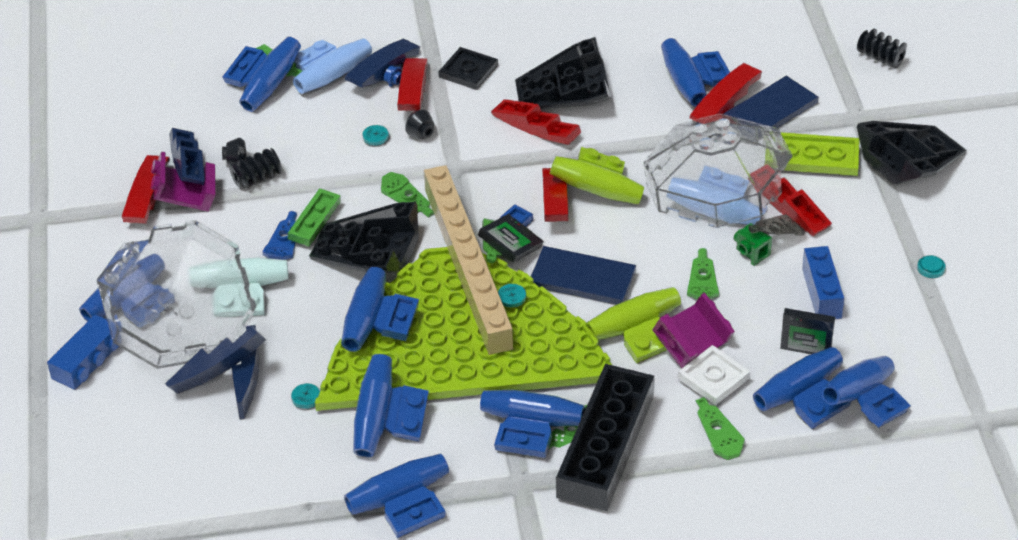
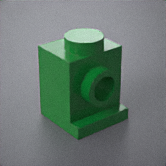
[733,223,772,266]

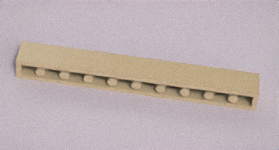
[424,165,513,355]

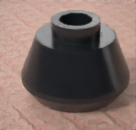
[405,109,435,139]
[222,137,246,165]

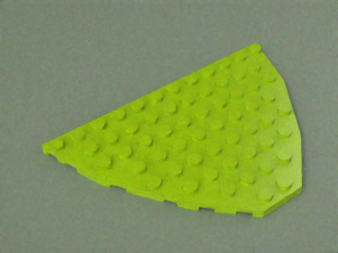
[315,247,612,411]

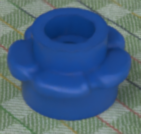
[384,66,402,87]

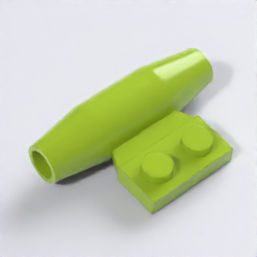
[549,147,645,204]
[585,287,681,364]

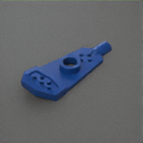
[262,211,297,260]

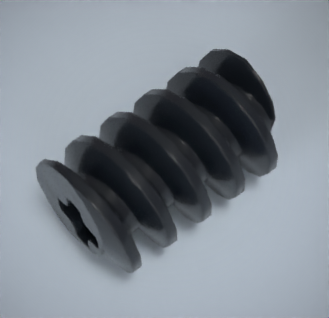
[857,28,907,68]
[229,148,282,189]

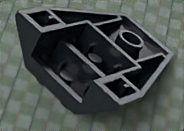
[857,121,967,184]

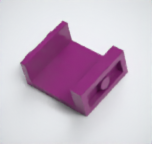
[151,151,215,212]
[652,293,735,368]

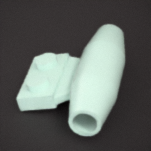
[189,257,289,319]

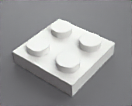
[678,345,751,406]

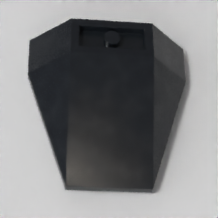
[515,37,612,110]
[309,202,419,273]

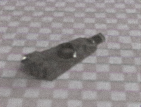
[748,214,806,236]

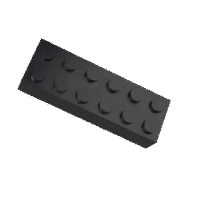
[556,364,655,511]

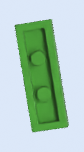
[288,188,341,247]

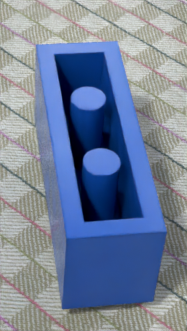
[802,246,844,319]
[47,315,122,390]

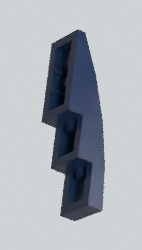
[345,38,420,88]
[169,128,205,185]
[231,325,260,420]
[165,326,266,394]

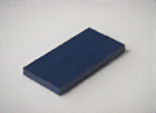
[722,75,819,142]
[531,246,636,305]

